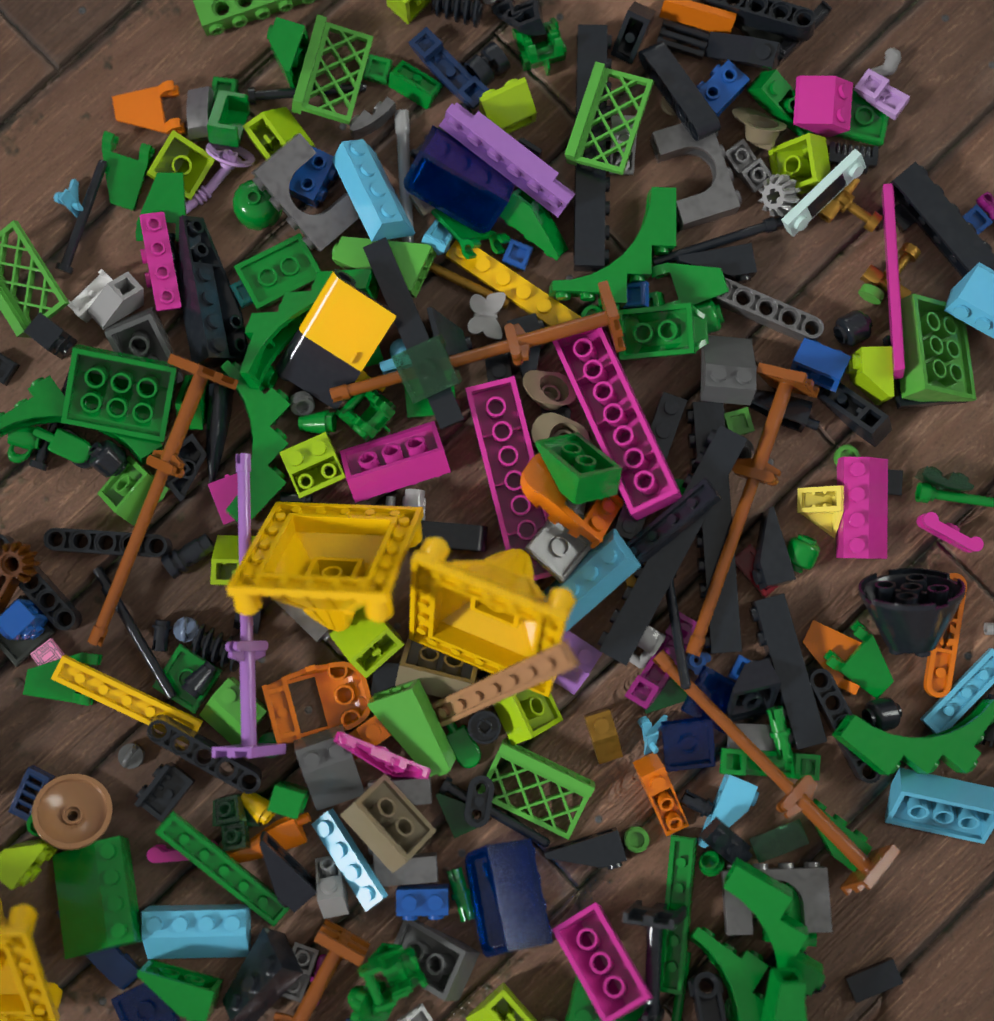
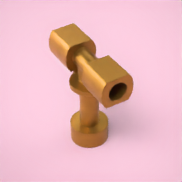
[818,178,883,233]
[860,242,921,299]

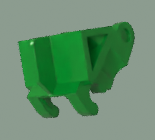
[512,17,567,76]
[334,390,397,442]
[358,943,428,1012]

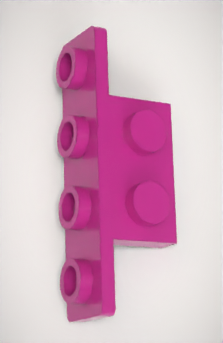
[139,212,182,312]

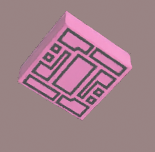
[30,638,64,666]

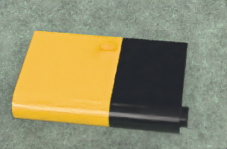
[275,269,398,410]

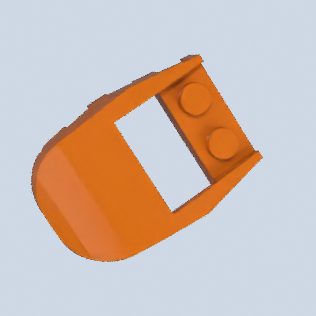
[520,453,624,549]
[262,661,371,744]

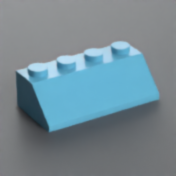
[332,139,415,242]
[944,262,994,339]
[542,528,641,632]
[885,767,994,844]
[142,904,251,959]

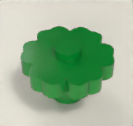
[347,978,394,1021]

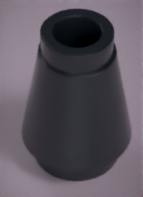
[181,661,218,700]

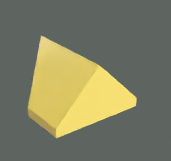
[797,485,844,539]

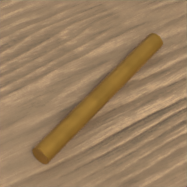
[429,262,510,309]

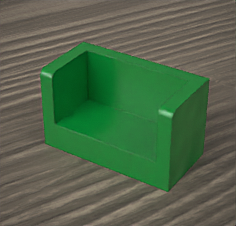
[207,90,250,148]
[267,780,310,819]

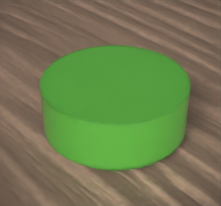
[858,283,885,305]
[833,445,860,466]
[623,826,650,853]

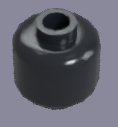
[833,310,873,347]
[88,440,128,477]
[862,697,902,731]

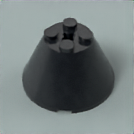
[858,568,966,657]

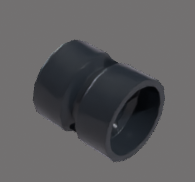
[464,41,511,87]
[468,709,501,744]

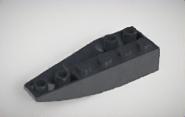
[179,215,248,368]

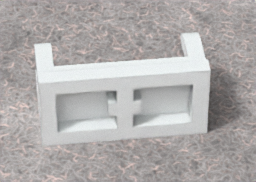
[67,269,113,323]

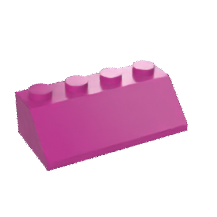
[340,421,451,503]
[836,457,888,559]
[552,902,653,1021]

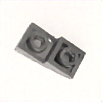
[186,86,214,142]
[349,97,396,140]
[725,139,772,193]
[727,723,776,751]
[282,942,319,1003]

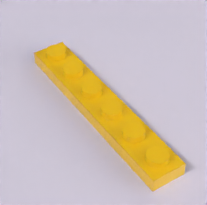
[445,240,581,327]
[51,654,203,745]

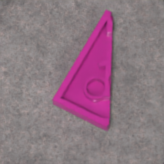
[334,732,431,779]

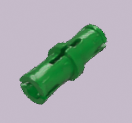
[766,706,794,760]
[446,867,477,922]

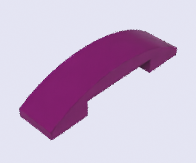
[625,612,697,710]

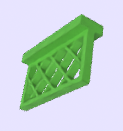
[291,14,374,125]
[565,61,654,175]
[0,220,69,338]
[478,738,595,840]

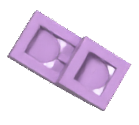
[854,69,910,120]

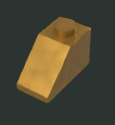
[584,708,623,764]

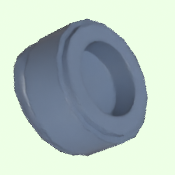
[173,617,199,642]

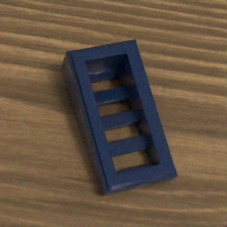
[8,765,56,821]

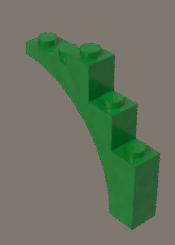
[549,187,676,310]
[239,269,380,388]
[220,360,291,522]
[0,376,163,465]
[832,699,994,775]
[723,858,825,996]
[689,927,768,1021]
[761,968,808,1021]

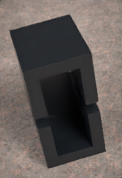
[24,312,78,360]

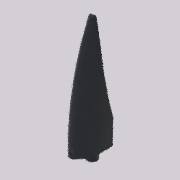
[206,383,234,483]
[745,389,820,432]

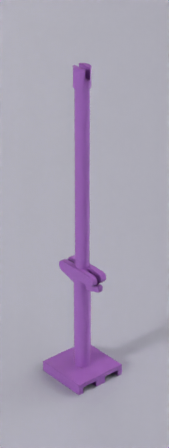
[212,453,286,758]

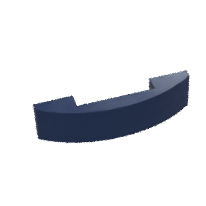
[408,26,489,110]
[56,911,140,990]

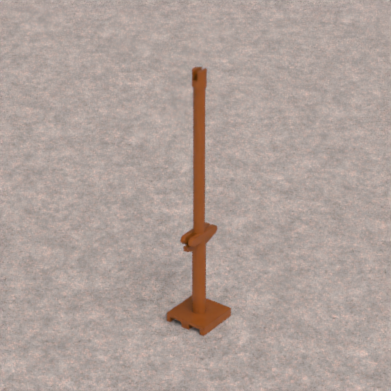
[329,280,626,403]
[87,354,239,647]
[685,362,820,657]
[652,649,901,895]
[273,919,371,1021]

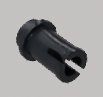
[280,492,313,503]
[151,619,173,652]
[680,789,714,817]

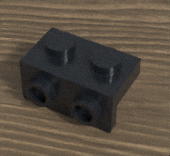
[134,762,196,823]

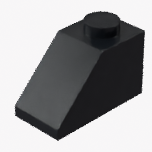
[610,1,657,65]

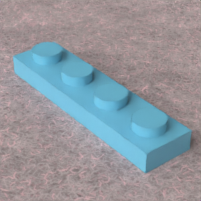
[920,648,994,734]
[311,809,388,911]

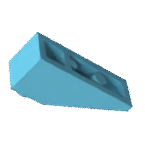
[697,774,759,848]

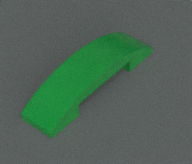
[720,748,821,781]

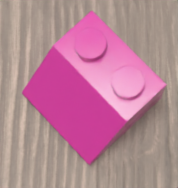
[793,76,853,138]

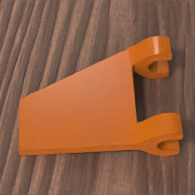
[112,80,186,134]
[802,620,862,695]

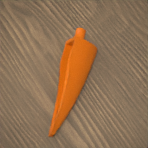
[226,812,312,863]

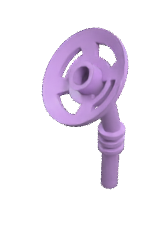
[186,143,255,215]

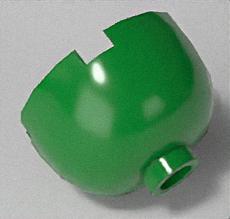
[232,179,282,231]

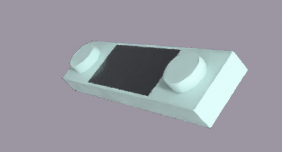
[781,149,866,237]

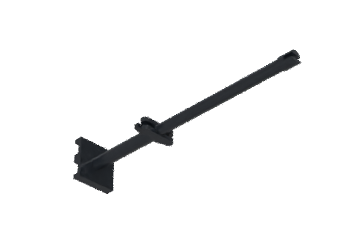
[623,900,687,1021]

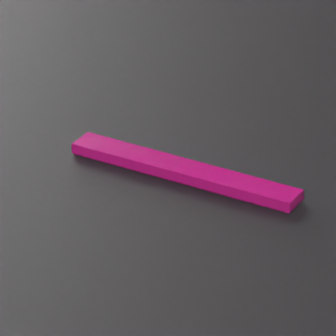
[882,183,905,379]

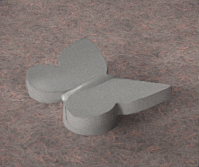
[468,292,506,340]

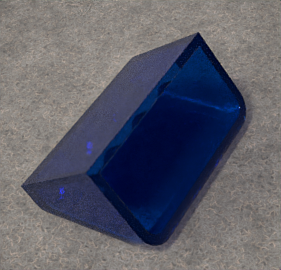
[403,126,515,233]
[465,838,553,957]

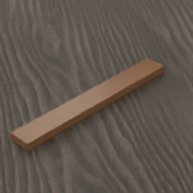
[431,640,579,727]

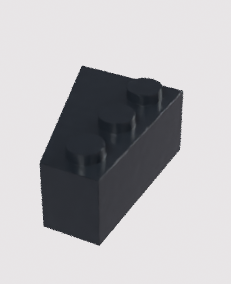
[222,927,303,1021]

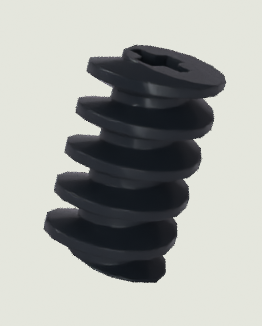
[431,0,484,28]
[191,623,240,672]

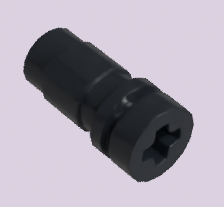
[161,533,215,579]

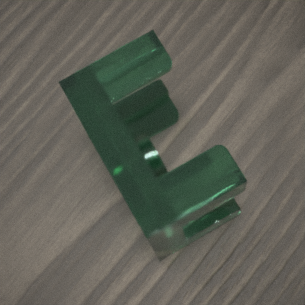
[391,334,463,404]

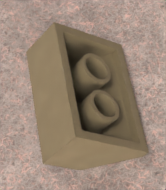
[395,635,478,698]
[340,773,437,873]

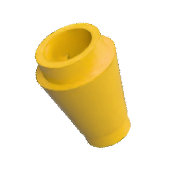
[239,792,276,825]

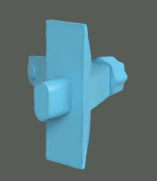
[54,178,84,218]
[637,715,668,755]

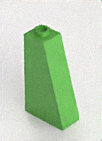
[331,236,437,298]
[367,678,456,777]

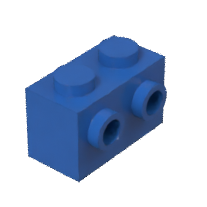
[697,59,750,117]
[289,145,338,208]
[790,337,851,392]
[0,599,49,640]
[396,883,449,921]

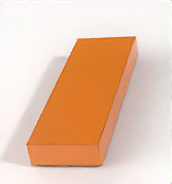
[659,0,737,34]

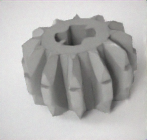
[758,174,802,217]

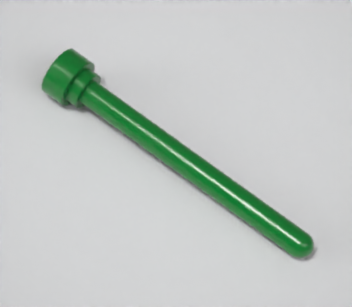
[915,482,994,508]

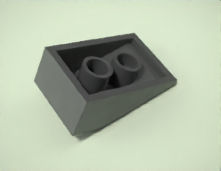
[104,307,184,384]
[700,335,756,405]
[293,724,364,811]
[393,920,480,1001]

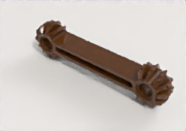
[0,541,40,616]

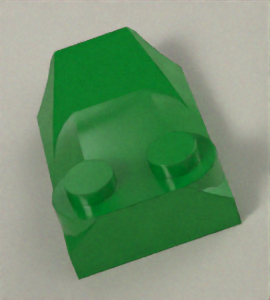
[618,303,709,361]

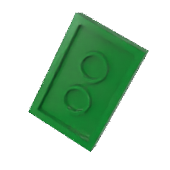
[234,233,321,311]

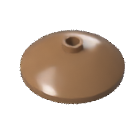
[32,774,112,850]

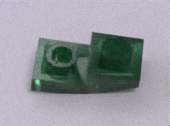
[915,466,975,493]
[214,794,251,853]
[749,818,810,863]

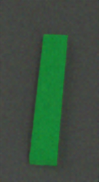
[155,811,290,927]
[660,834,698,996]

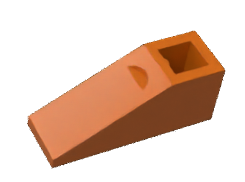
[632,753,689,837]

